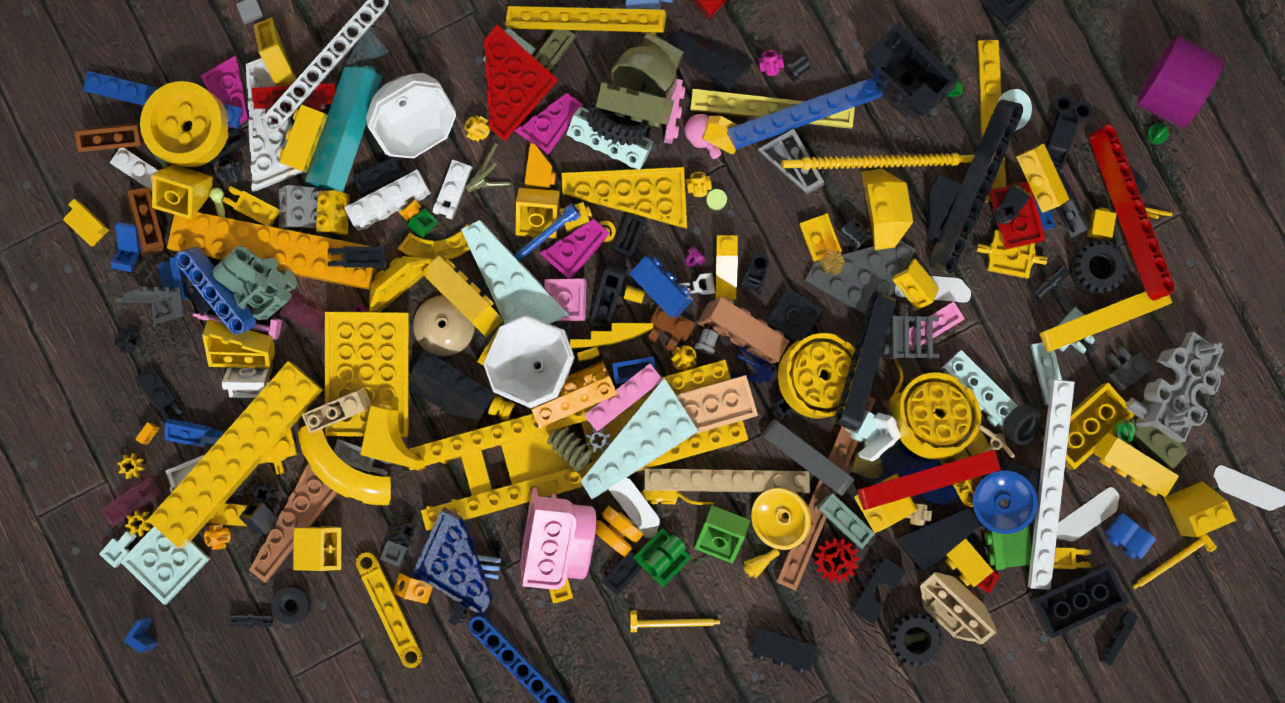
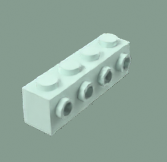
[566,106,654,170]
[941,350,1017,427]

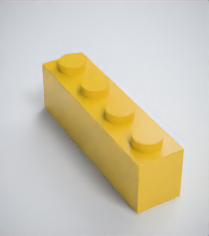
[1094,433,1179,497]

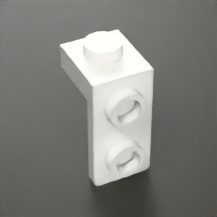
[858,413,901,461]

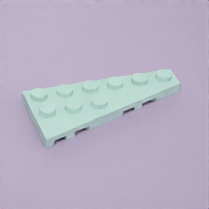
[461,220,570,324]
[581,378,699,499]

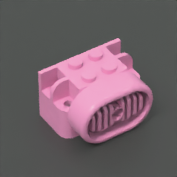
[520,488,596,589]

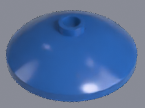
[973,471,1038,534]

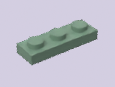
[817,492,875,549]

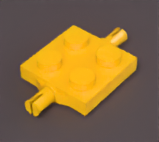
[976,230,1047,279]
[259,427,298,475]

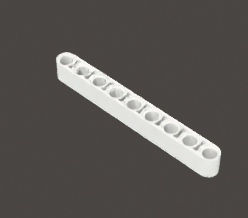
[262,0,388,133]

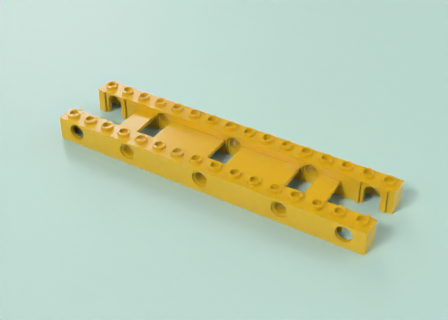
[409,360,748,531]

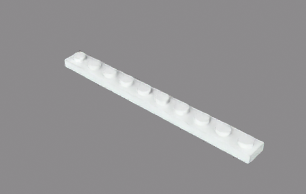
[1028,379,1075,590]

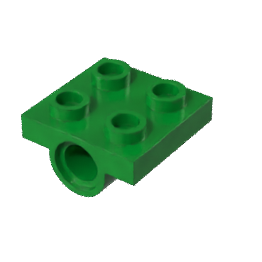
[633,528,691,588]

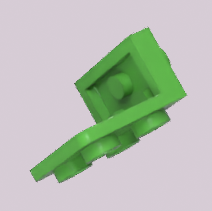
[985,526,1032,570]

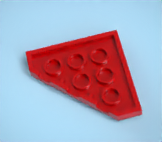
[484,25,559,141]

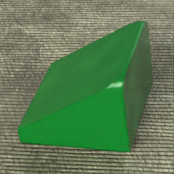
[408,208,439,238]

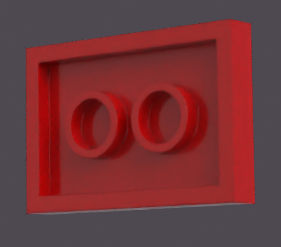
[989,181,1046,251]

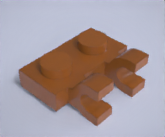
[648,306,695,352]

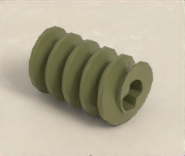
[547,427,592,472]

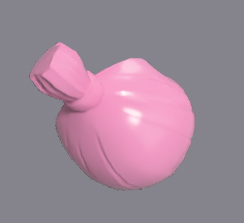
[685,114,721,159]

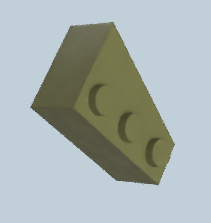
[596,82,674,127]
[1129,399,1187,469]

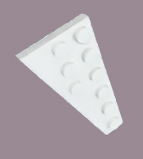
[246,58,310,192]

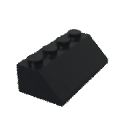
[409,350,497,429]

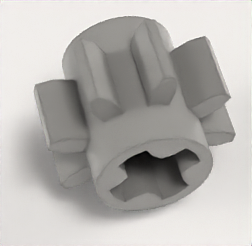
[586,428,611,453]

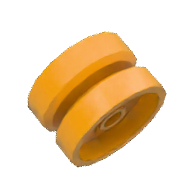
[595,505,643,557]

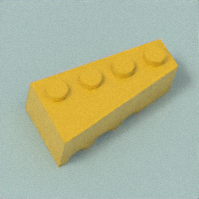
[421,255,504,338]

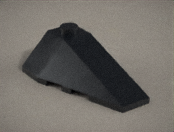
[667,30,753,93]

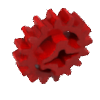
[813,538,860,583]

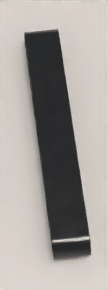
[835,291,896,431]

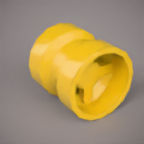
[488,395,515,421]

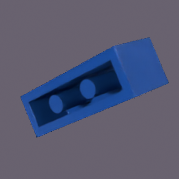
[629,256,693,318]

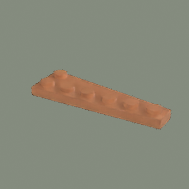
[249,463,337,583]

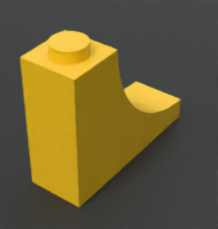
[253,18,297,86]
[360,403,426,469]

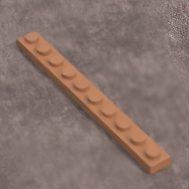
[776,396,876,591]

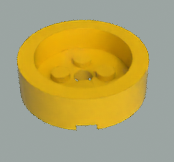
[140,81,229,167]
[778,333,855,419]
[893,372,981,460]

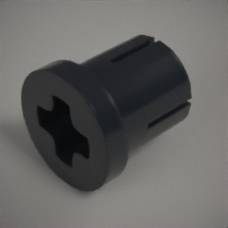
[784,55,811,82]

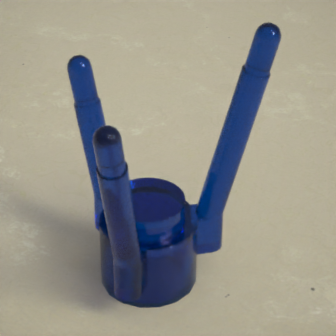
[731,344,775,384]

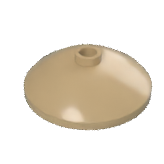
[413,295,475,356]

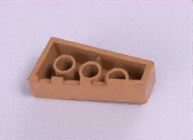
[697,297,789,364]

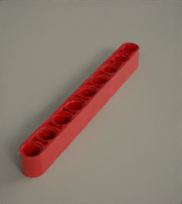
[1089,124,1175,301]

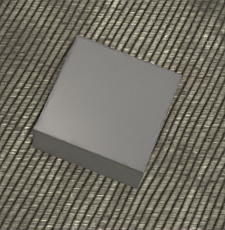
[236,0,264,24]

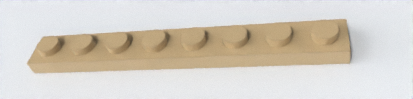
[644,469,810,493]

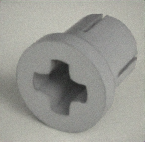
[694,329,718,355]

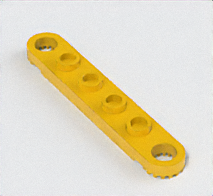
[356,552,422,668]

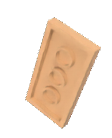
[676,375,758,434]

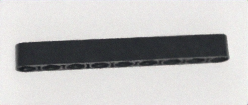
[930,99,1023,274]

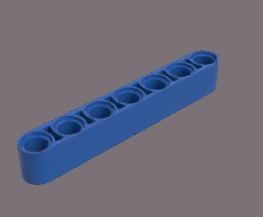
[469,615,570,703]

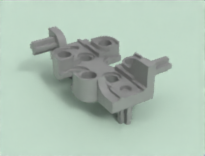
[1125,332,1225,443]

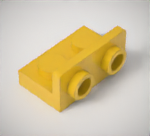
[316,190,350,235]

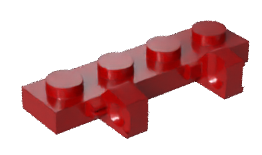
[251,83,335,125]

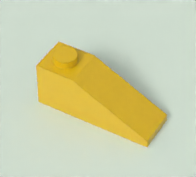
[716,235,738,300]

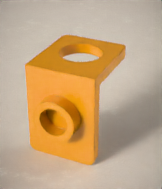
[398,200,421,221]
[393,573,433,604]

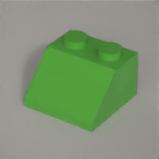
[694,505,750,564]

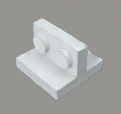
[222,364,273,398]

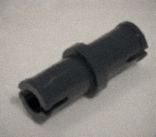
[1031,265,1070,301]
[229,611,273,628]

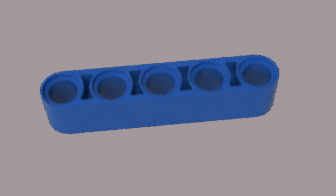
[176,247,256,335]

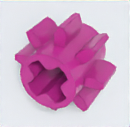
[758,50,784,76]

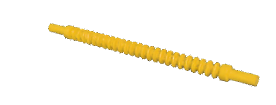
[781,153,974,170]

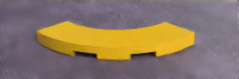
[398,224,471,261]

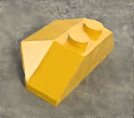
[861,169,913,250]
[368,256,433,312]

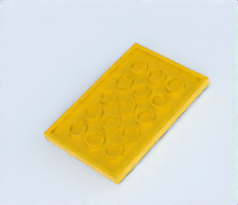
[325,312,409,437]

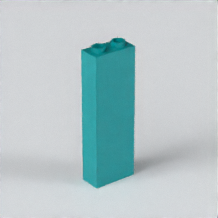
[305,65,382,192]

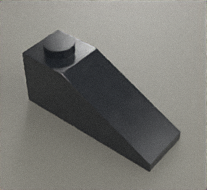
[589,261,628,331]

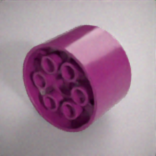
[1136,35,1225,129]

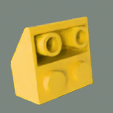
[293,526,341,571]

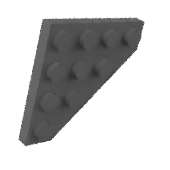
[804,241,916,315]

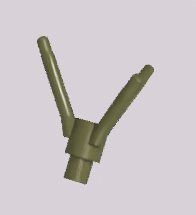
[465,142,511,192]

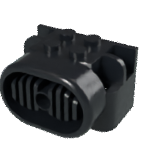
[863,22,959,117]

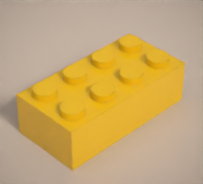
[1041,383,1135,470]

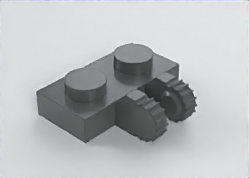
[1106,346,1153,393]

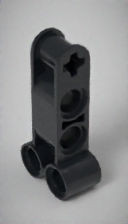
[1045,94,1093,175]

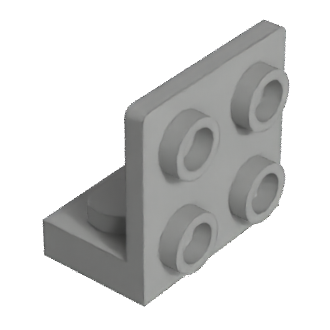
[279,185,326,230]

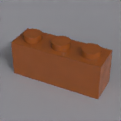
[75,122,145,152]
[127,187,164,256]

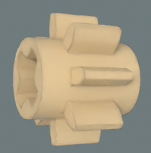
[905,503,932,526]

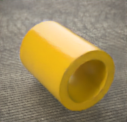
[624,285,645,304]

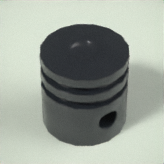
[838,216,872,251]

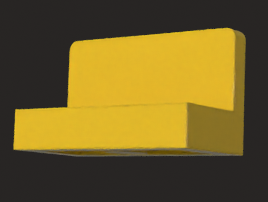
[702,116,737,154]
[63,199,110,247]
[892,259,939,310]

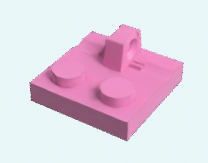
[544,279,586,321]

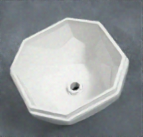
[366,73,456,158]
[484,315,575,408]

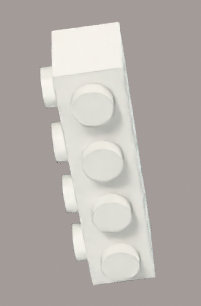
[344,170,431,231]

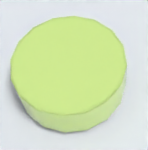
[706,189,727,210]

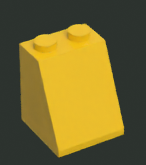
[152,165,213,220]
[1164,481,1236,537]

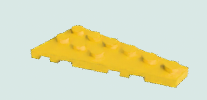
[562,167,687,229]

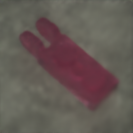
[279,298,325,335]
[100,478,161,528]

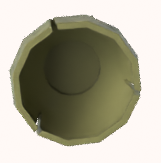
[611,32,684,99]

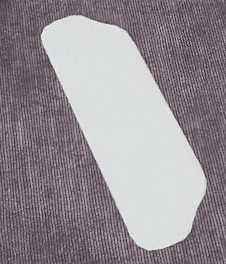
[895,276,971,302]
[1214,465,1285,511]
[609,478,660,538]
[1057,487,1119,541]

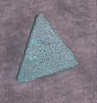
[347,29,388,66]

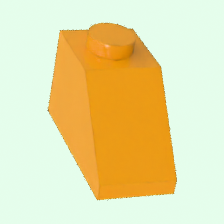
[525,143,556,190]

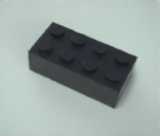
[1029,563,1128,638]

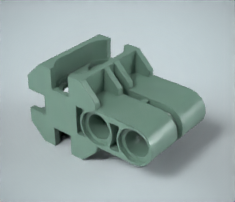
[212,246,297,320]

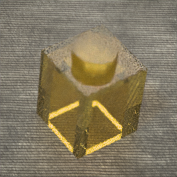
[849,452,883,480]

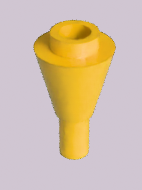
[743,548,780,579]

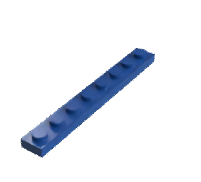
[83,71,243,129]
[727,77,882,149]

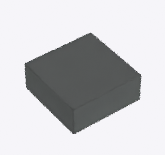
[380,540,408,567]

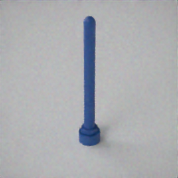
[513,203,581,261]

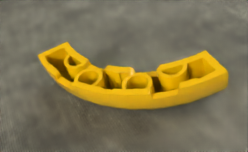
[298,426,391,505]

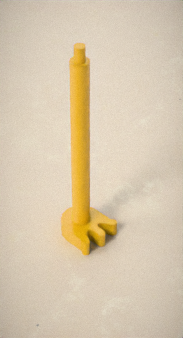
[1132,534,1217,589]
[630,610,720,632]

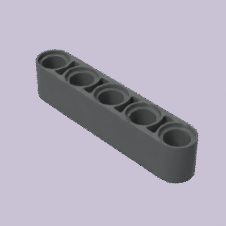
[761,419,854,496]

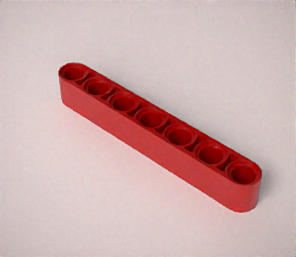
[857,449,1001,510]

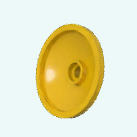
[751,488,811,550]

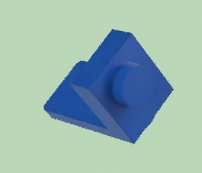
[110,222,140,272]

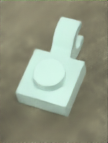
[99,531,137,568]

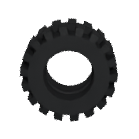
[1070,241,1128,295]
[887,612,944,667]

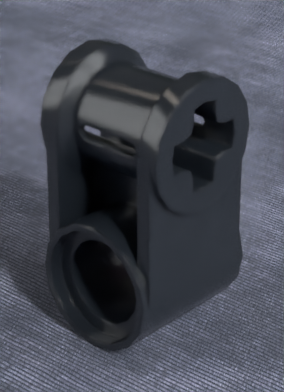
[994,183,1031,224]
[741,253,769,295]

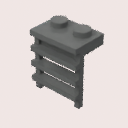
[114,287,183,323]
[882,316,939,359]

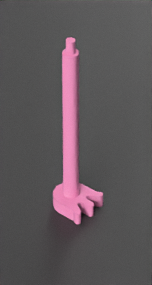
[193,312,283,339]

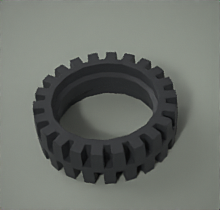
[587,96,649,146]

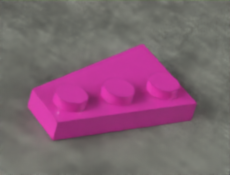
[200,56,249,129]
[515,93,584,155]
[540,219,610,279]

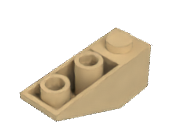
[302,388,372,433]

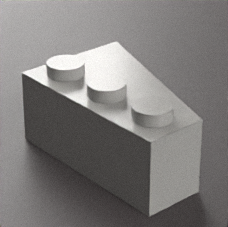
[758,129,825,194]

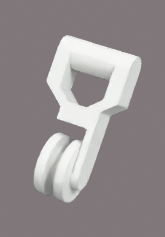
[679,273,716,296]

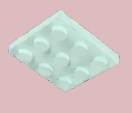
[120,527,210,605]

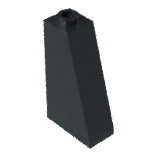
[895,508,982,572]

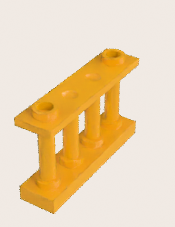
[531,361,617,428]

